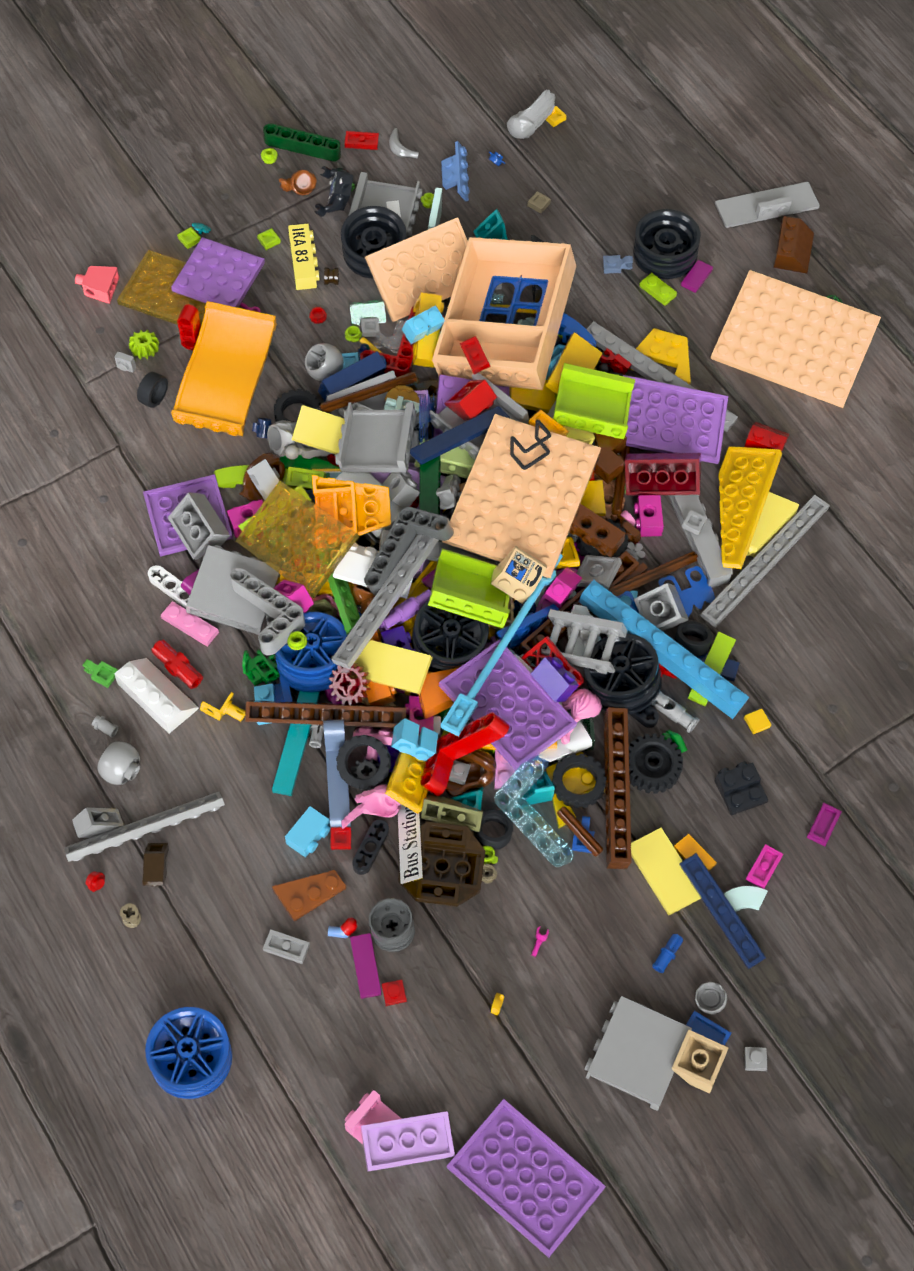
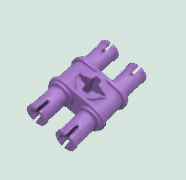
[378,589,431,632]

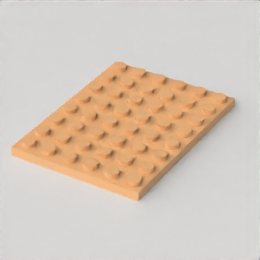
[711,270,881,408]
[442,414,601,578]

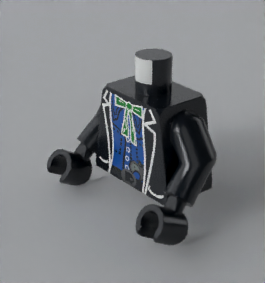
[314,166,353,217]

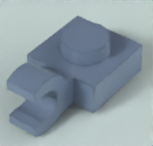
[603,255,633,274]

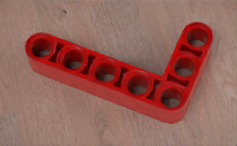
[177,304,201,351]
[360,307,417,378]
[420,712,510,796]

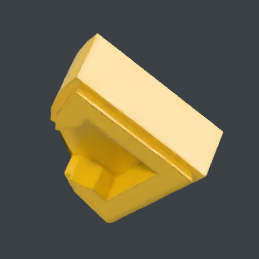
[491,993,504,1015]

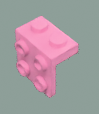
[345,1090,402,1145]

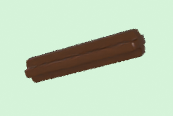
[557,806,603,857]

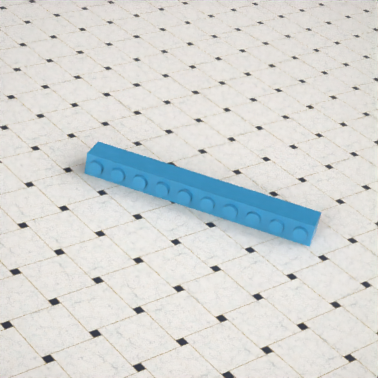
[579,580,749,719]

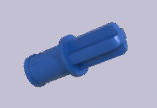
[652,934,683,973]

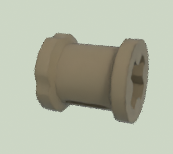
[120,903,141,928]

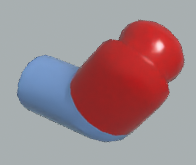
[328,917,357,938]

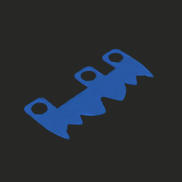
[419,394,435,443]
[617,566,715,617]

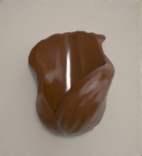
[239,453,285,505]
[446,749,497,797]

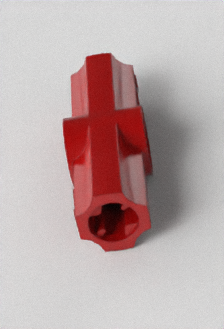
[151,639,203,689]

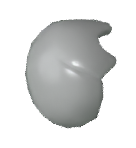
[695,982,727,1014]

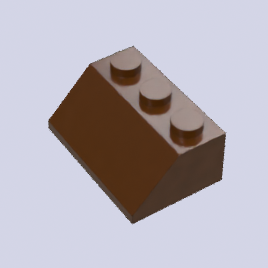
[773,216,814,274]

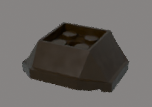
[398,821,485,907]

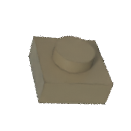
[527,191,551,214]

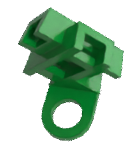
[242,650,279,686]

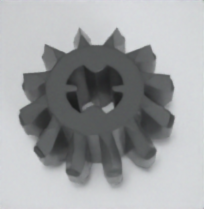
[351,757,380,792]

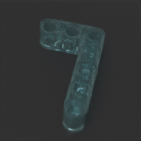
[494,759,574,867]

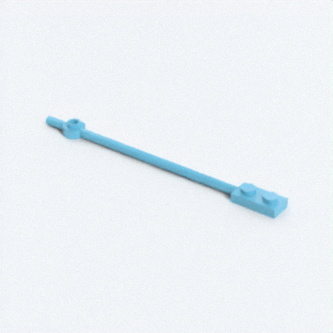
[441,554,563,736]

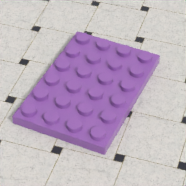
[623,375,728,464]
[439,640,577,771]
[447,1099,606,1258]

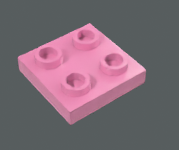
[353,726,393,761]

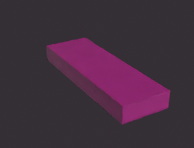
[350,933,382,999]

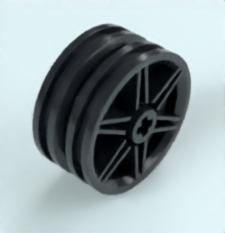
[341,206,407,279]
[633,209,701,279]
[412,601,489,672]
[584,634,662,714]

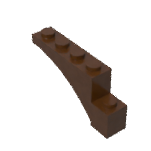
[593,433,627,484]

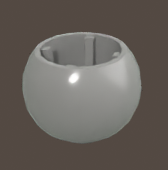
[305,343,344,382]
[97,741,140,785]

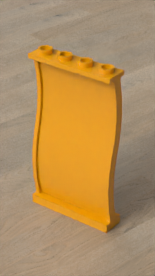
[171,301,277,436]

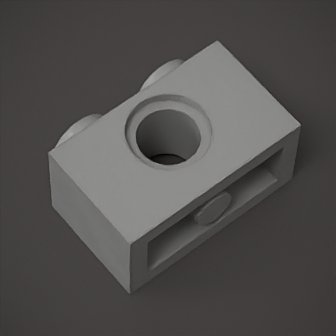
[382,472,420,508]

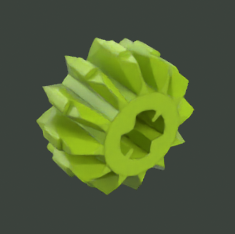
[129,329,159,360]

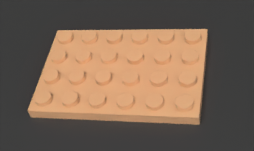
[365,217,468,322]

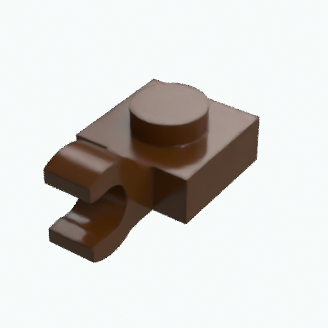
[617,515,641,544]

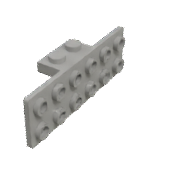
[715,182,820,228]

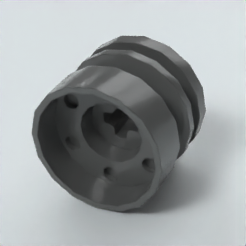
[369,898,415,952]

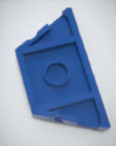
[496,604,559,649]

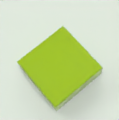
[177,227,201,249]
[257,228,281,250]

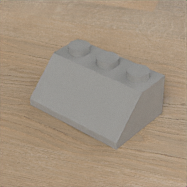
[168,492,230,560]

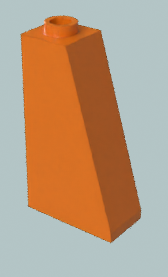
[418,667,460,719]

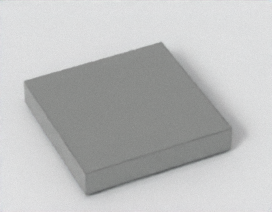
[577,555,622,589]

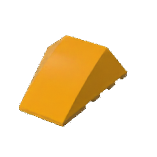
[312,475,391,549]

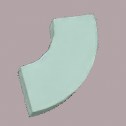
[724,886,768,912]

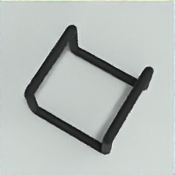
[510,420,551,470]

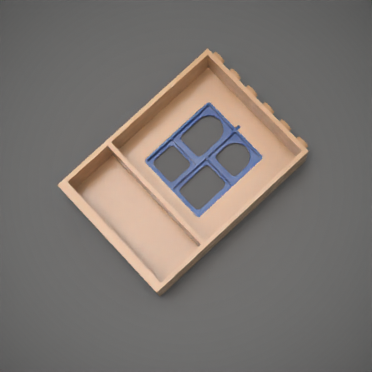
[432,237,576,390]

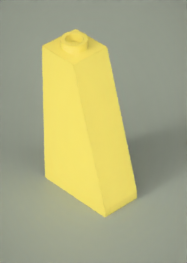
[747,492,799,558]

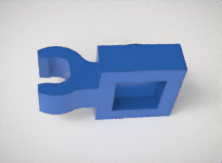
[572,816,595,853]

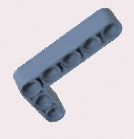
[323,719,351,828]

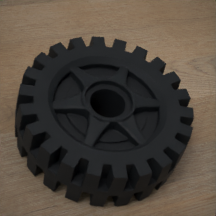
[629,733,683,794]

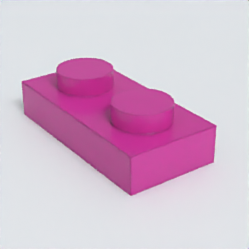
[746,844,783,889]

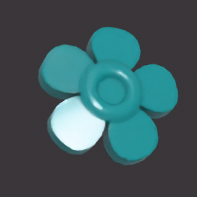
[192,223,211,234]

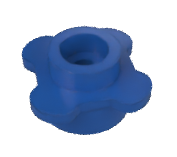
[489,151,505,166]

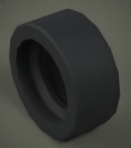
[137,372,168,408]
[674,621,713,656]
[474,809,513,850]

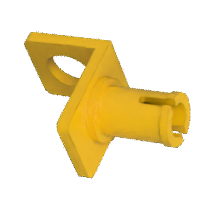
[200,692,246,722]

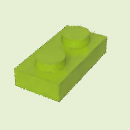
[640,273,677,306]
[286,467,326,490]

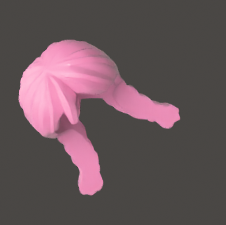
[560,689,602,745]
[341,784,401,829]

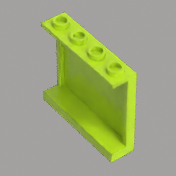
[553,363,635,439]
[428,548,510,628]

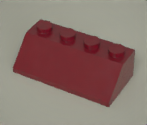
[625,453,701,495]

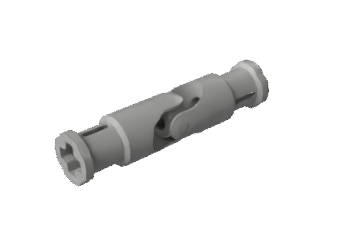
[639,676,700,733]

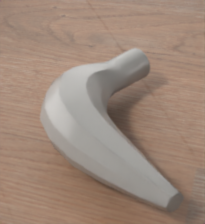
[389,128,419,159]

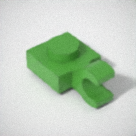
[83,659,118,688]

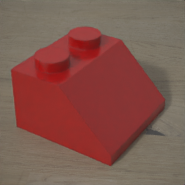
[444,380,497,420]
[745,422,789,452]

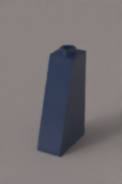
[318,351,387,402]

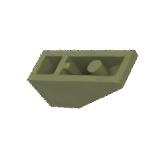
[421,794,483,832]

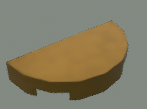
[384,385,420,403]

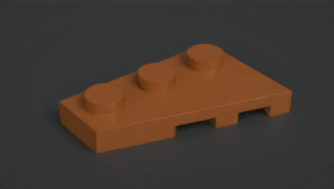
[272,870,346,922]

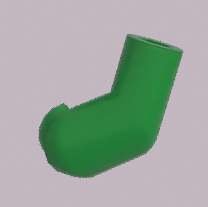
[662,730,688,753]

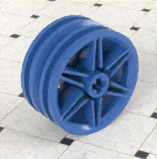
[275,612,348,692]
[145,1007,232,1099]

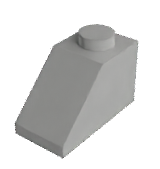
[72,807,124,838]

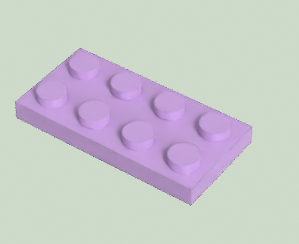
[360,1111,455,1172]

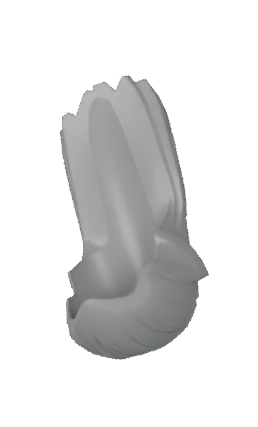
[507,89,555,139]

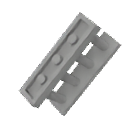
[536,609,627,674]

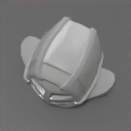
[267,420,299,457]

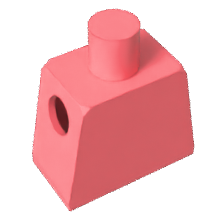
[75,266,119,304]

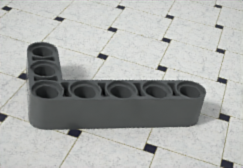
[364,507,454,596]

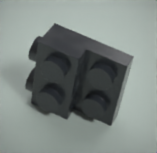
[715,761,768,816]

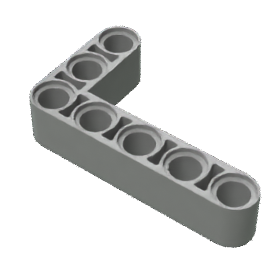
[230,568,305,655]

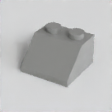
[634,583,689,631]

